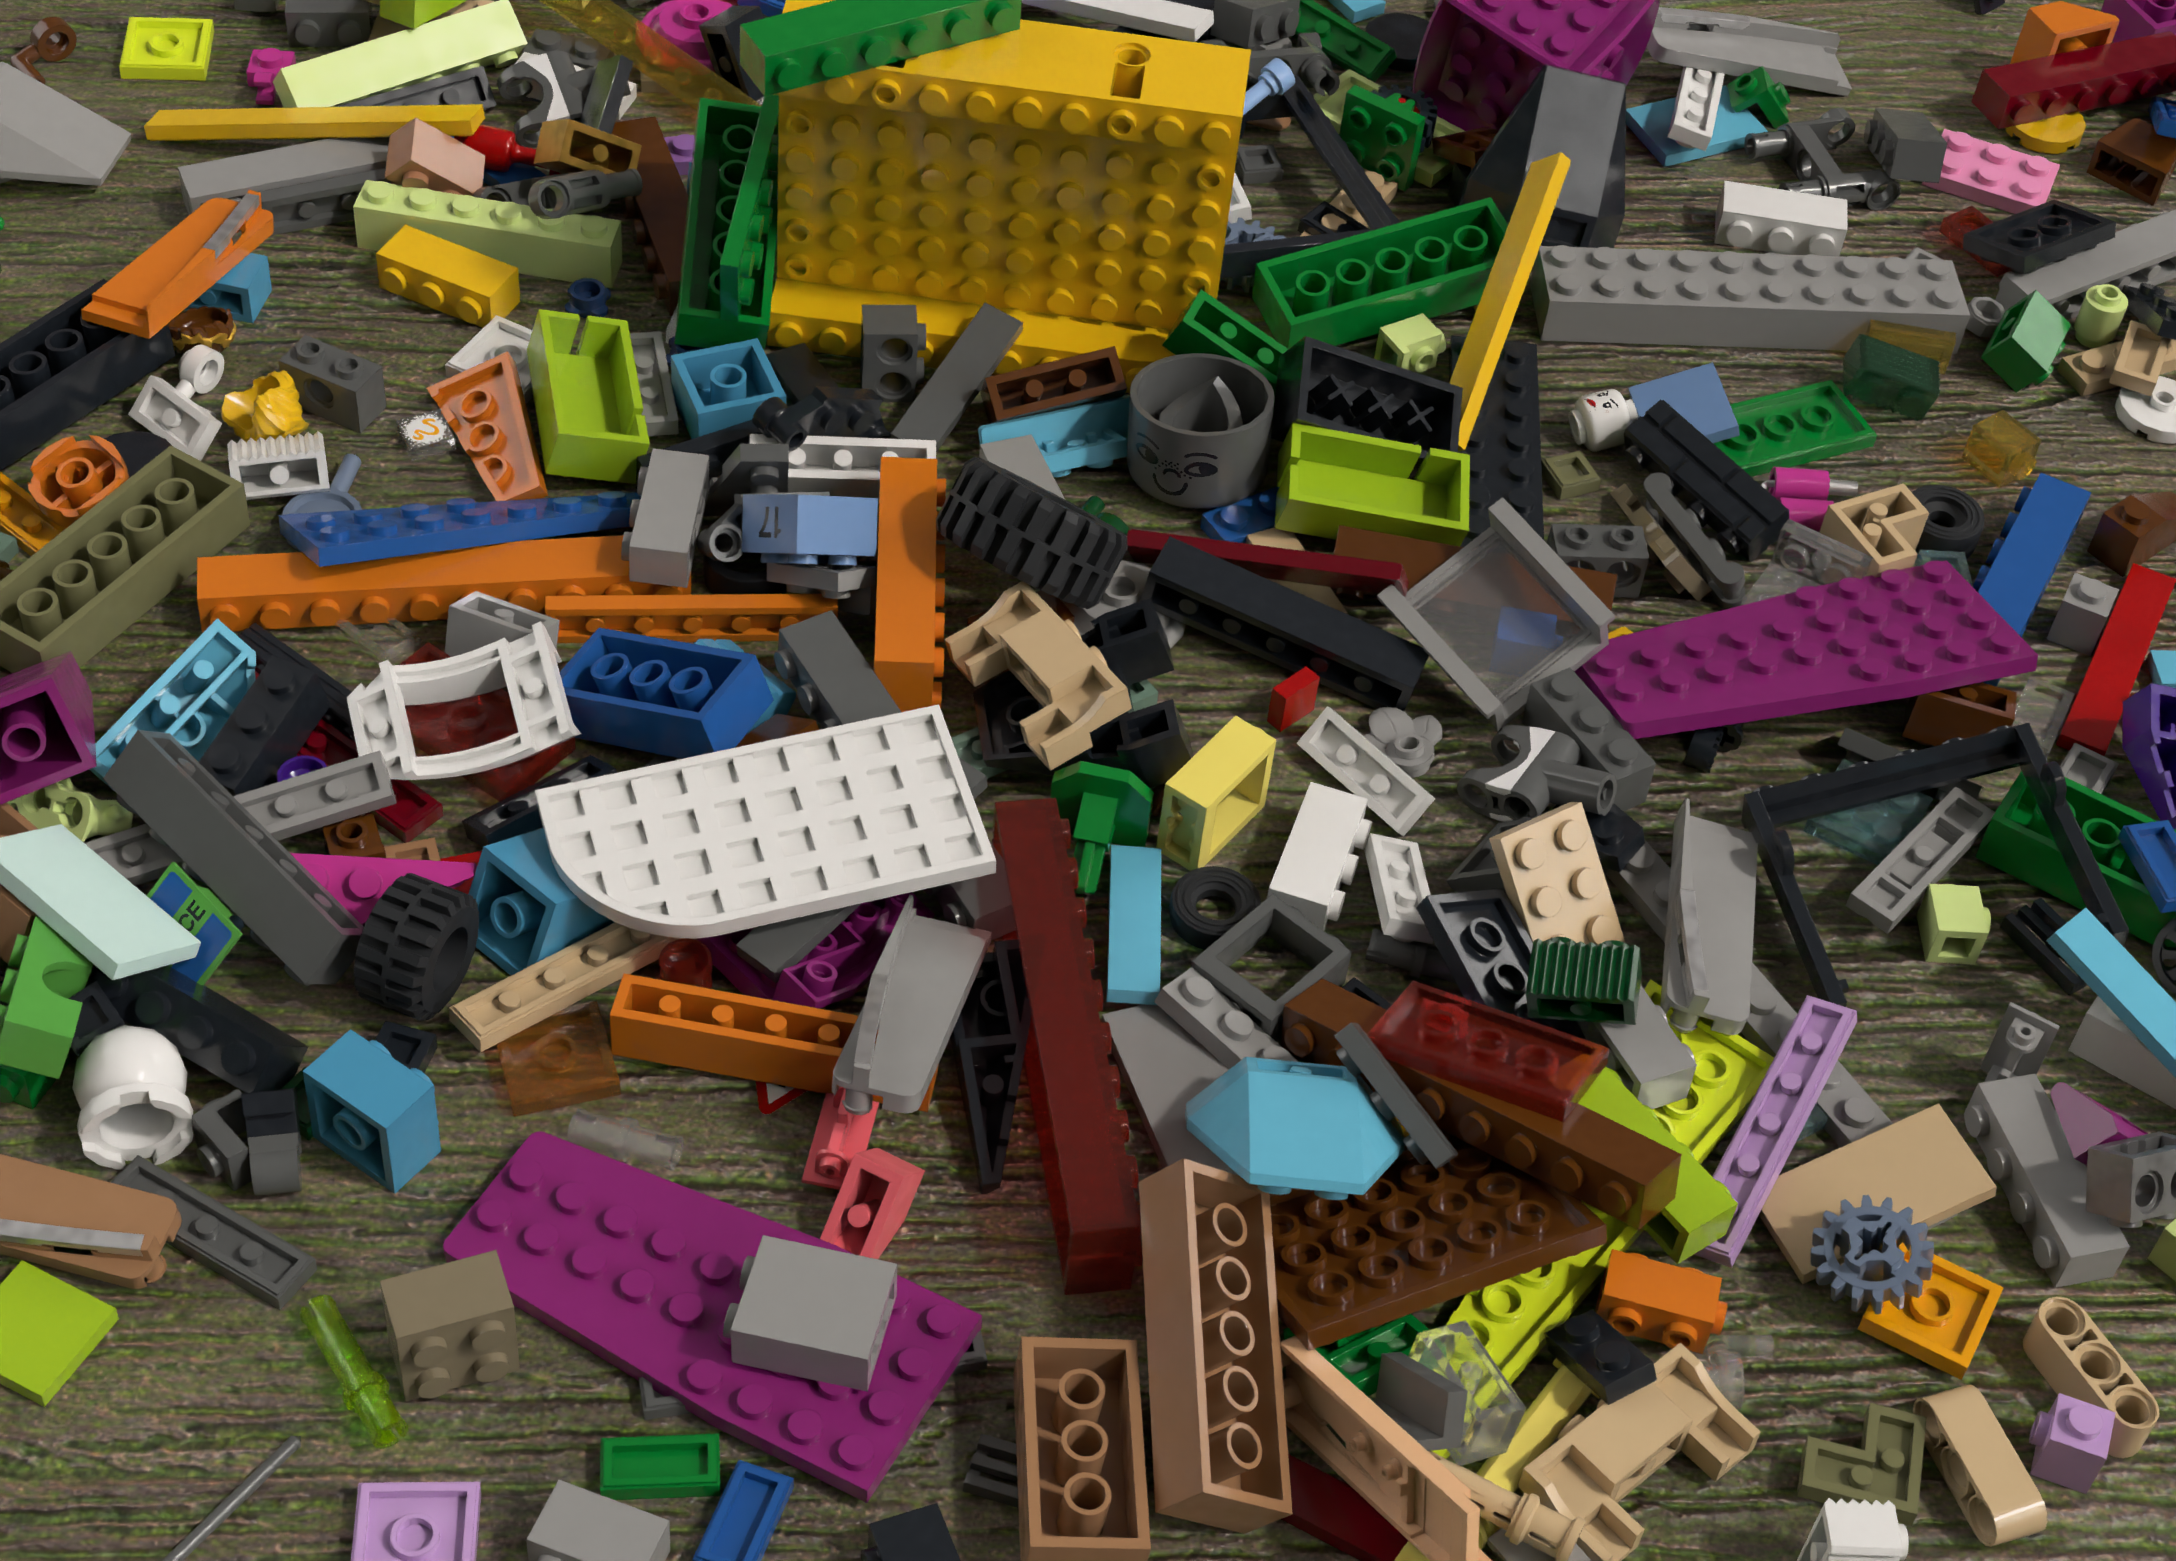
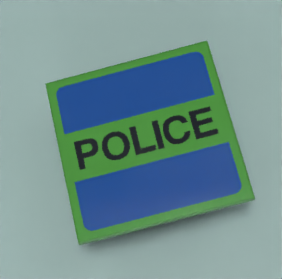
[146,862,243,985]

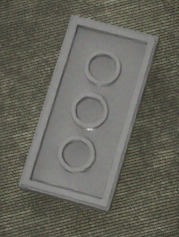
[1101,1005,1239,1176]

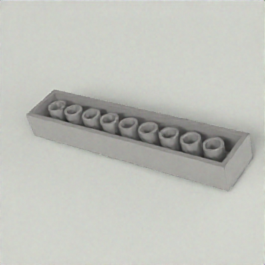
[1530,245,1970,354]

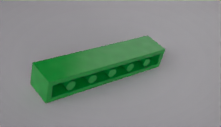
[740,0,1022,97]

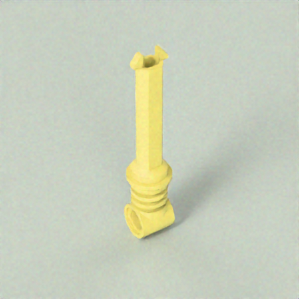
[1394,1358,1599,1561]

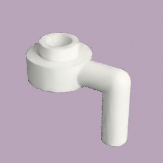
[175,344,224,418]

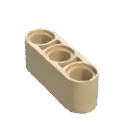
[2023,1297,2160,1458]
[1913,1385,2047,1547]

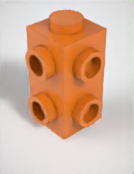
[1595,1249,1727,1354]

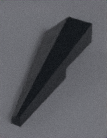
[950,937,1045,1194]

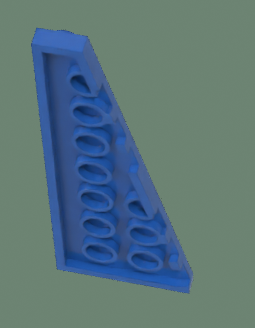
[279,491,641,567]

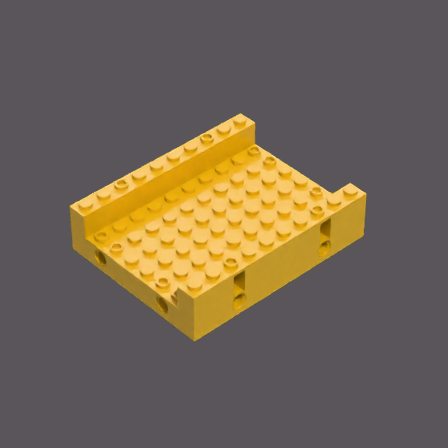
[768,0,1251,394]

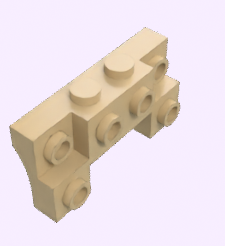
[945,581,1132,771]
[1518,1343,1761,1561]

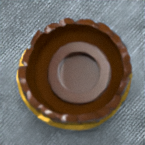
[168,305,237,355]

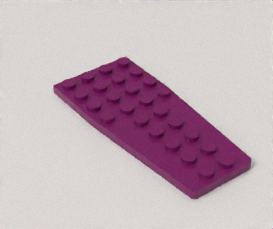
[1574,560,2038,739]
[443,1131,982,1503]

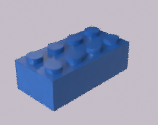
[560,628,774,759]

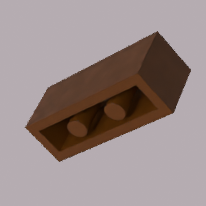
[980,346,1127,424]

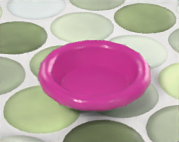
[637,0,733,77]

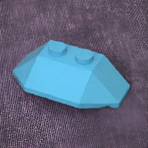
[89,618,256,789]

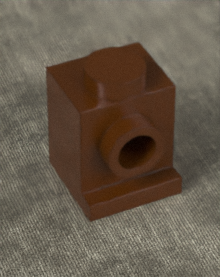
[322,813,386,858]

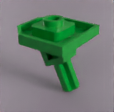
[1047,761,1154,895]

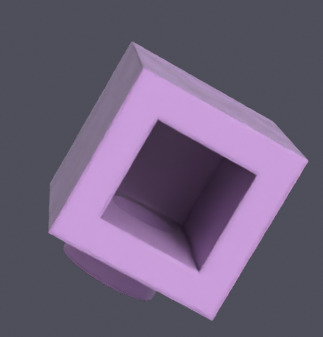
[2029,1393,2116,1494]

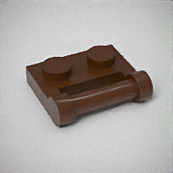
[1432,127,1499,171]

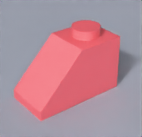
[820,1148,925,1259]

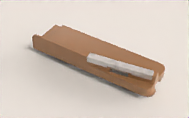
[0,1154,182,1289]

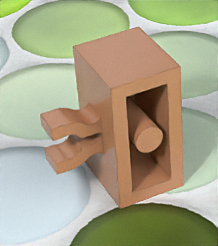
[385,117,485,196]

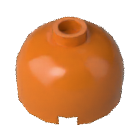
[28,435,129,529]

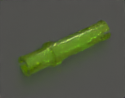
[299,1294,409,1449]

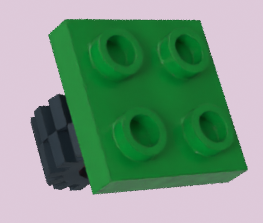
[1339,85,1438,191]

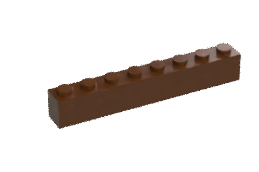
[1281,978,1682,1230]

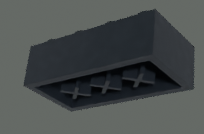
[1271,336,1463,480]

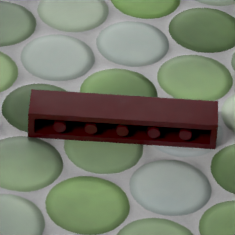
[1971,31,2176,129]

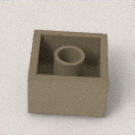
[380,1250,520,1402]

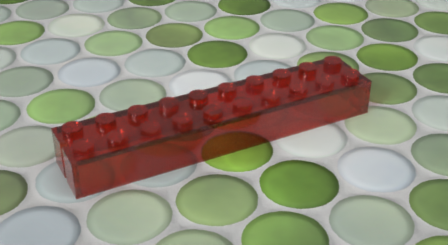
[991,798,1143,1295]

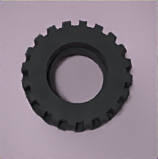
[936,457,1128,609]

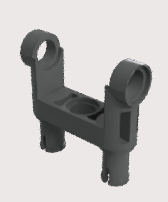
[1199,32,1340,96]
[1744,108,1901,211]
[472,168,643,219]

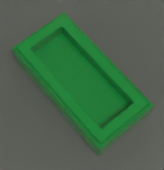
[600,1433,720,1500]

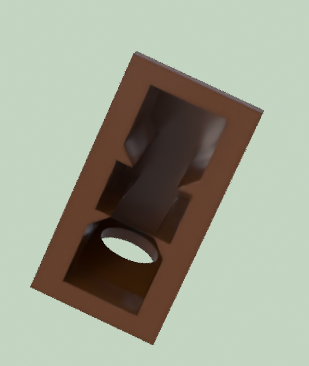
[2086,118,2176,206]

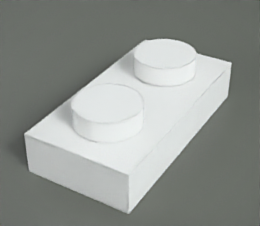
[128,375,222,461]

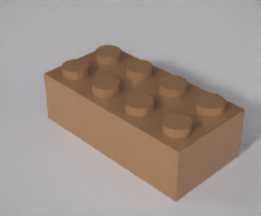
[1013,1336,1151,1561]

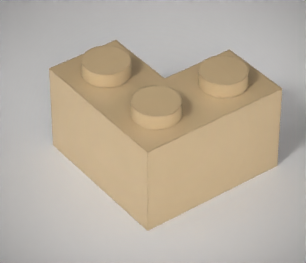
[1815,483,1929,578]

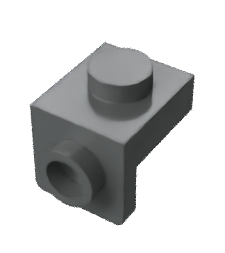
[192,1089,252,1191]

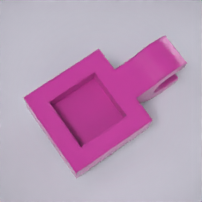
[246,48,296,105]

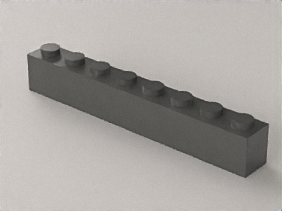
[774,610,1029,941]

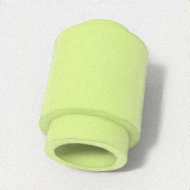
[2074,284,2128,348]

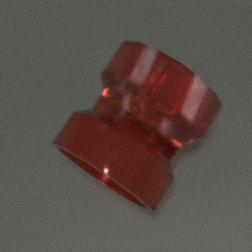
[659,938,712,989]

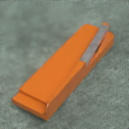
[81,190,274,339]

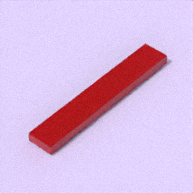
[2056,563,2176,756]

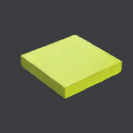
[119,17,214,81]

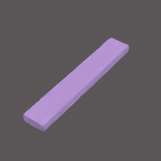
[1694,995,1857,1268]

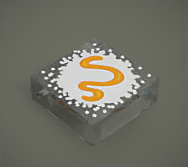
[395,409,456,461]

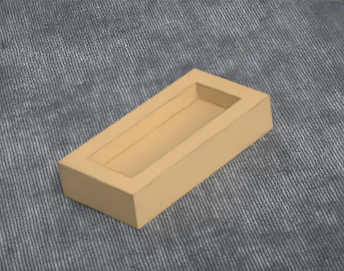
[2109,320,2171,396]

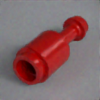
[454,124,562,175]

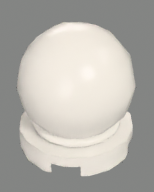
[72,1025,194,1170]

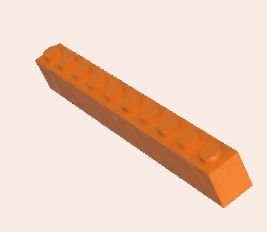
[197,535,691,633]

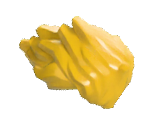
[221,370,309,443]

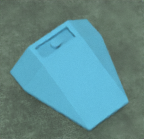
[1185,1057,1405,1200]

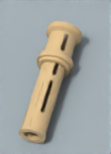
[1428,1451,1586,1561]

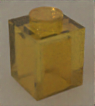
[1961,410,2042,488]

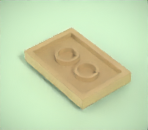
[1489,802,1625,945]

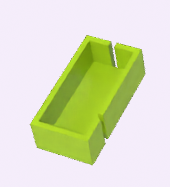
[527,309,650,484]
[1275,422,1470,546]

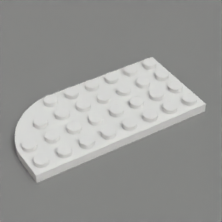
[535,704,996,938]

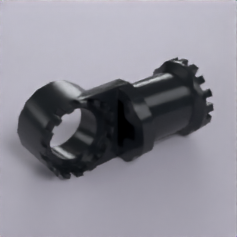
[1684,722,1747,773]

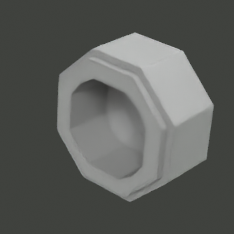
[1966,297,2005,337]

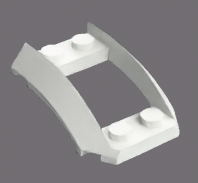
[347,621,581,780]

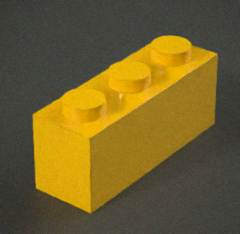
[376,224,520,328]

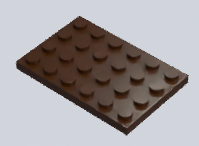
[1269,1131,1607,1351]

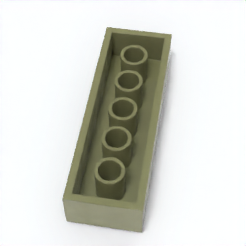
[0,445,250,673]

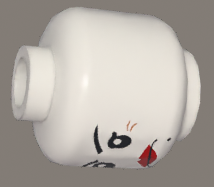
[1569,389,1638,452]

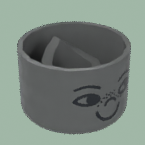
[1126,353,1274,509]

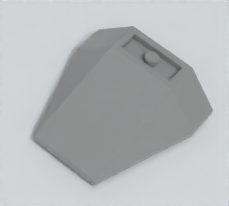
[0,62,131,186]

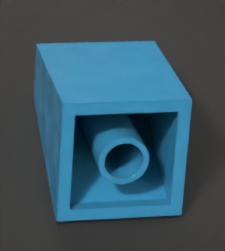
[468,828,615,975]

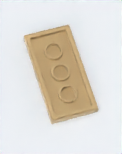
[1759,1103,1997,1284]

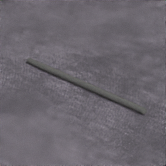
[162,1436,301,1561]

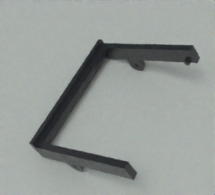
[1220,76,1400,279]
[1741,723,2129,1007]

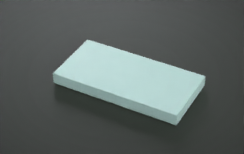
[0,824,201,980]

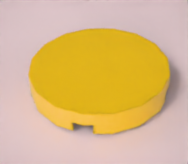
[2005,111,2086,154]

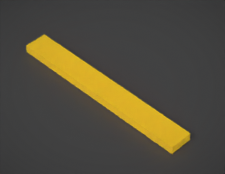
[144,104,485,141]
[1449,152,1571,451]

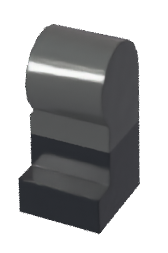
[241,1088,302,1196]

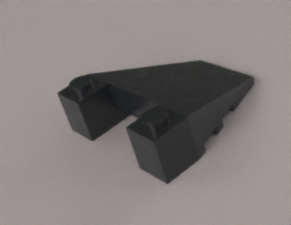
[973,598,1194,788]

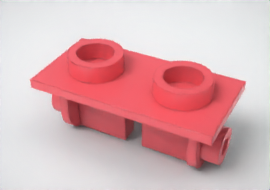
[802,1087,879,1190]

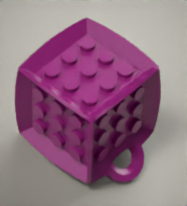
[1413,0,1660,131]

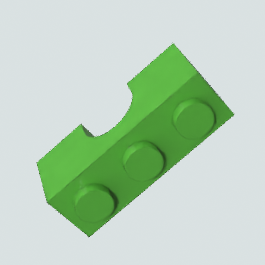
[0,915,93,1079]

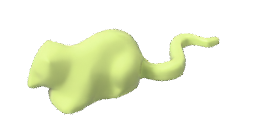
[7,778,133,842]

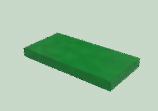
[1713,380,1877,477]

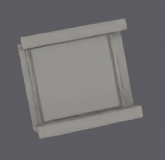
[1377,497,1615,731]

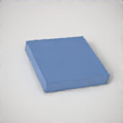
[1628,362,1740,443]

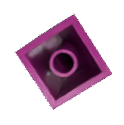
[0,651,97,805]

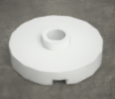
[2115,376,2176,444]

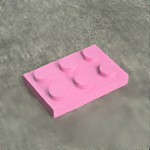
[1922,129,2060,214]

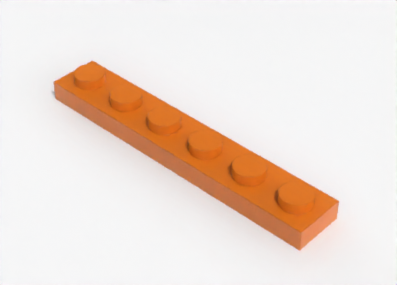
[545,594,838,643]

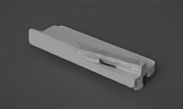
[1645,7,1852,97]
[1660,798,1758,1035]
[832,895,992,1115]

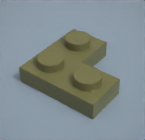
[1797,1403,1927,1526]

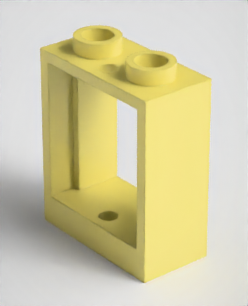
[1156,716,1276,871]

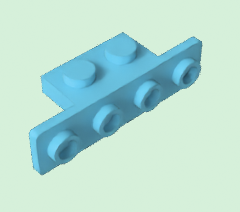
[978,395,1130,477]

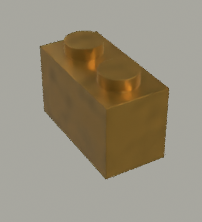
[533,119,642,174]

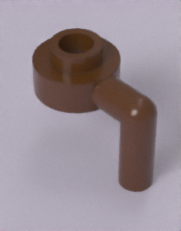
[10,17,77,85]

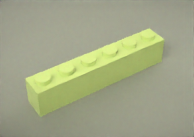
[273,0,528,108]
[353,180,622,288]

